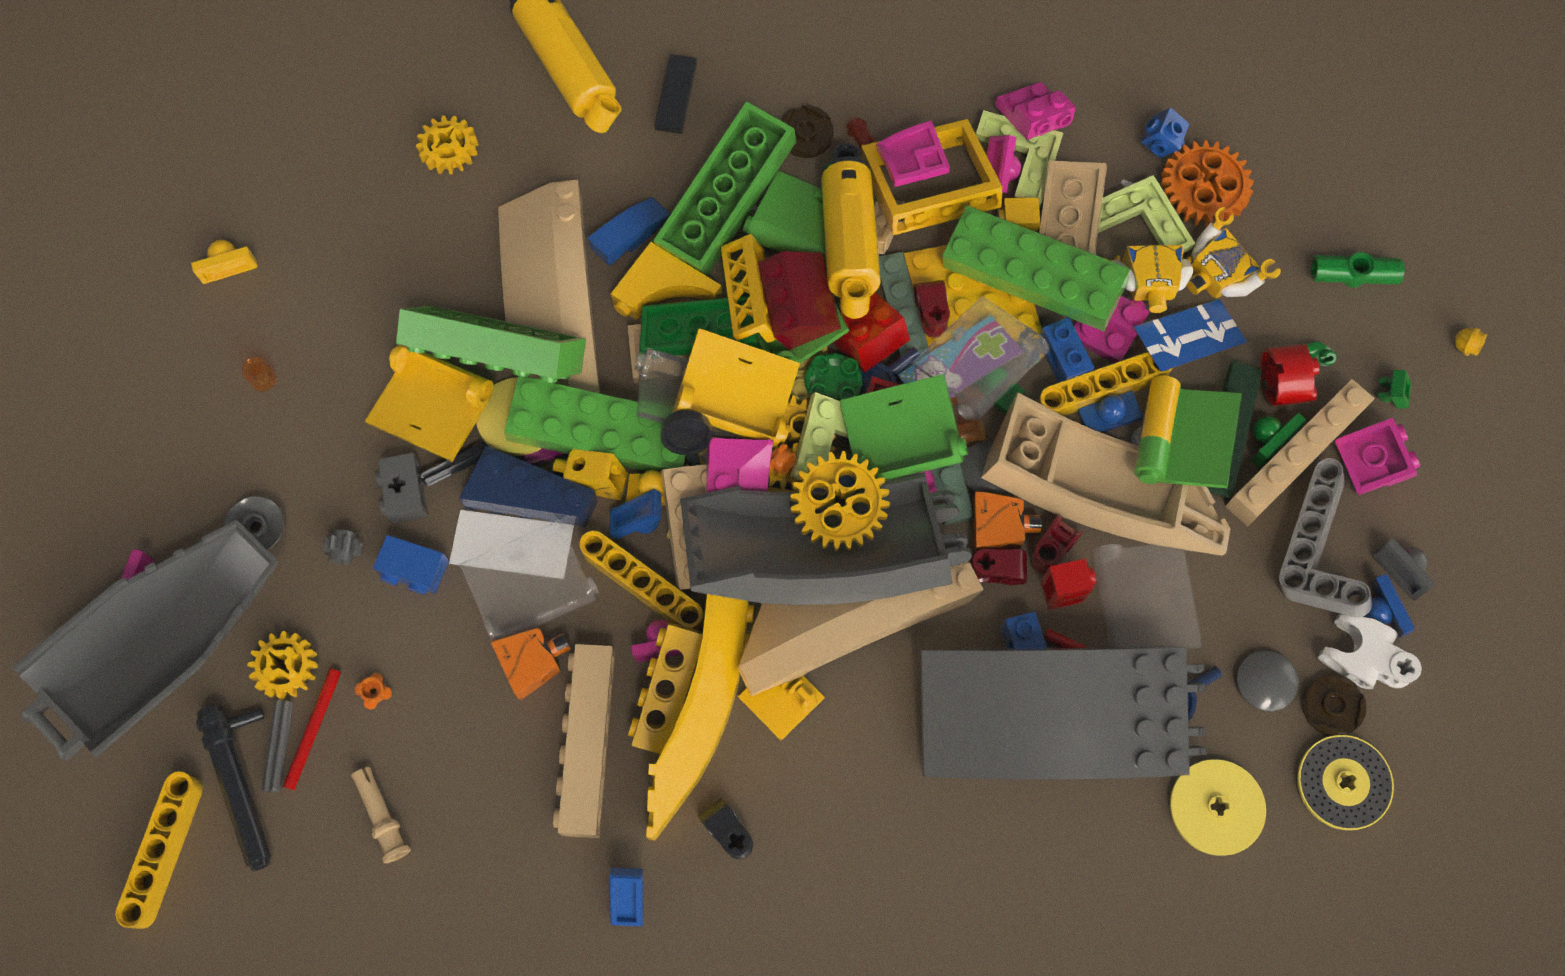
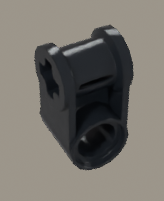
[698,797,753,860]

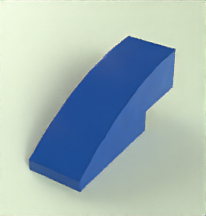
[588,197,671,266]

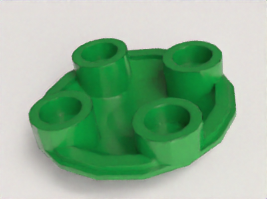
[804,353,863,401]

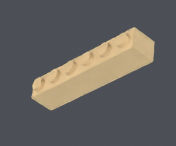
[1225,379,1375,527]
[553,644,615,838]

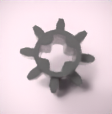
[322,530,362,565]

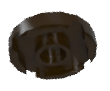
[781,105,834,158]
[1302,674,1367,736]

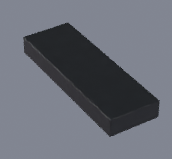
[655,54,697,134]

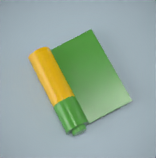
[1134,375,1242,488]

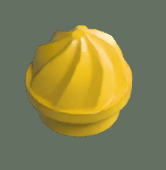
[1455,327,1487,356]

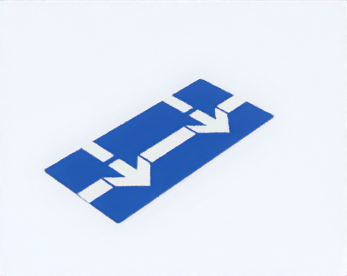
[1134,299,1247,371]

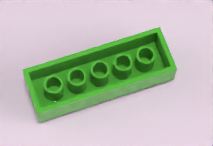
[653,101,796,277]
[942,205,1130,332]
[396,305,586,383]
[504,376,685,472]

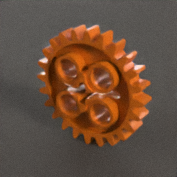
[1160,140,1254,227]

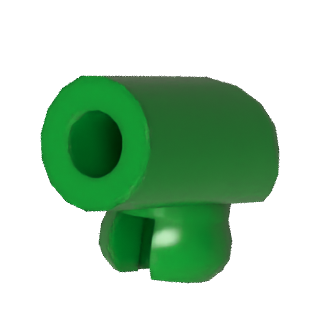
[1306,341,1337,366]

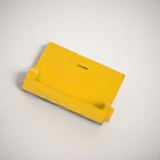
[673,328,800,447]
[365,345,494,462]

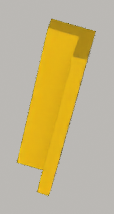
[721,234,777,343]

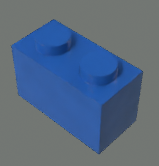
[373,535,449,595]

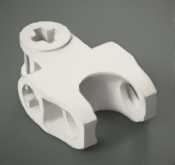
[1318,613,1422,689]

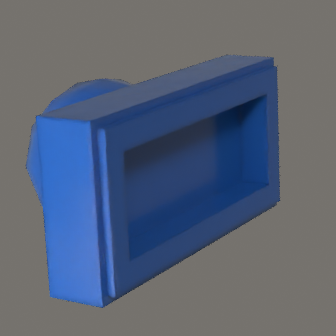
[1077,391,1144,433]
[610,489,661,539]
[1364,574,1415,638]
[609,868,645,927]

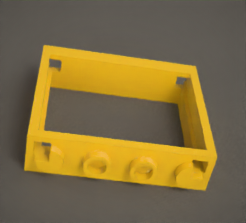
[861,119,1003,235]

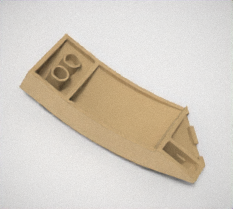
[498,180,600,393]
[981,393,1230,556]
[738,533,984,696]

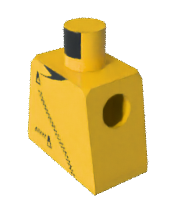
[553,449,628,501]

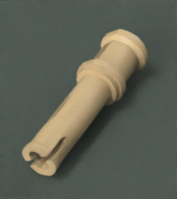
[351,767,411,863]

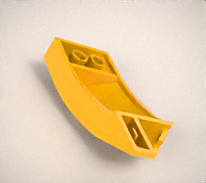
[646,594,754,841]

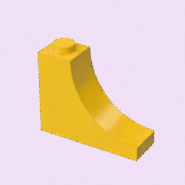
[611,242,722,320]

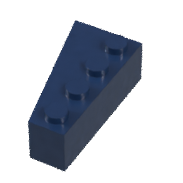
[459,446,598,527]

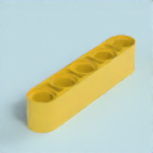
[1037,352,1172,416]
[579,531,705,631]
[115,771,203,929]

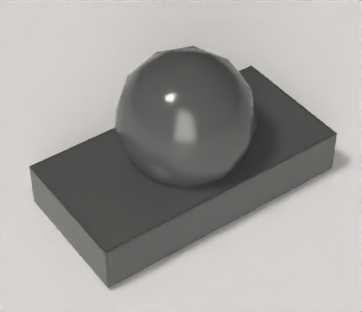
[1372,538,1436,601]

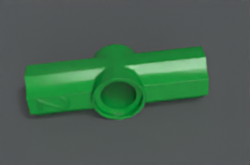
[1310,252,1405,288]

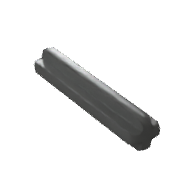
[262,699,293,793]

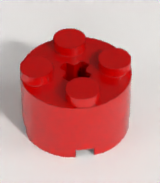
[1260,344,1319,406]

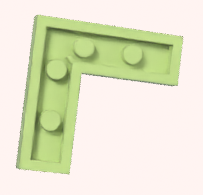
[976,110,1063,209]
[1098,175,1195,253]
[790,392,849,481]

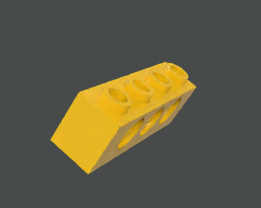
[628,622,703,754]

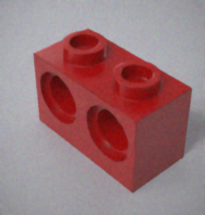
[1041,558,1096,610]

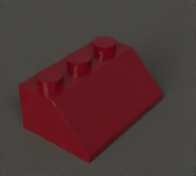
[758,251,841,350]

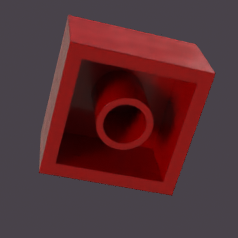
[832,293,910,373]

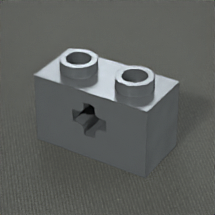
[375,453,428,524]

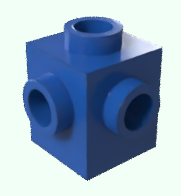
[1141,107,1190,159]

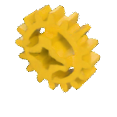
[416,115,479,175]
[247,631,319,699]

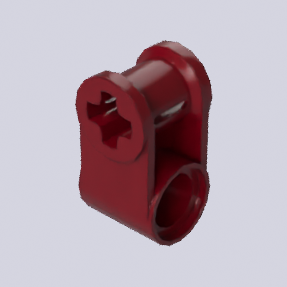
[913,280,950,338]
[1030,514,1084,573]
[970,549,1027,586]

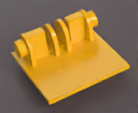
[738,676,825,741]

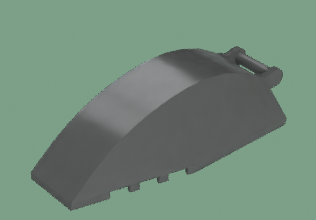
[12,520,279,761]

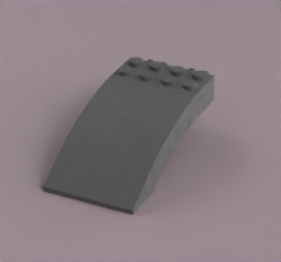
[680,473,972,605]
[920,645,1207,779]

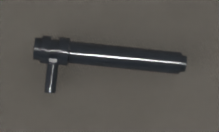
[196,705,271,871]

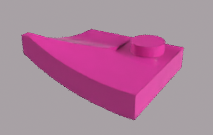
[876,121,950,187]
[705,438,773,493]

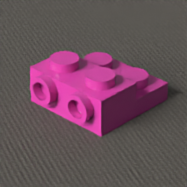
[995,82,1076,140]
[1074,296,1150,364]
[1334,417,1420,496]

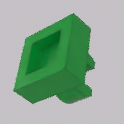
[1378,370,1412,409]

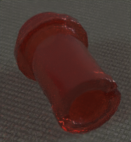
[847,118,877,150]

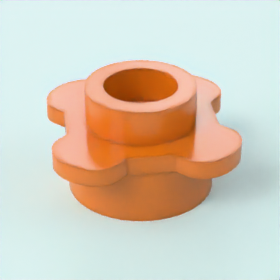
[769,444,796,475]
[355,673,392,710]

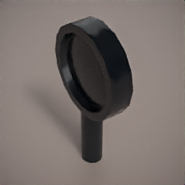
[661,410,712,466]

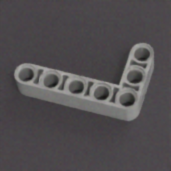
[1279,458,1372,617]

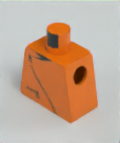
[972,492,1042,555]
[491,628,571,700]

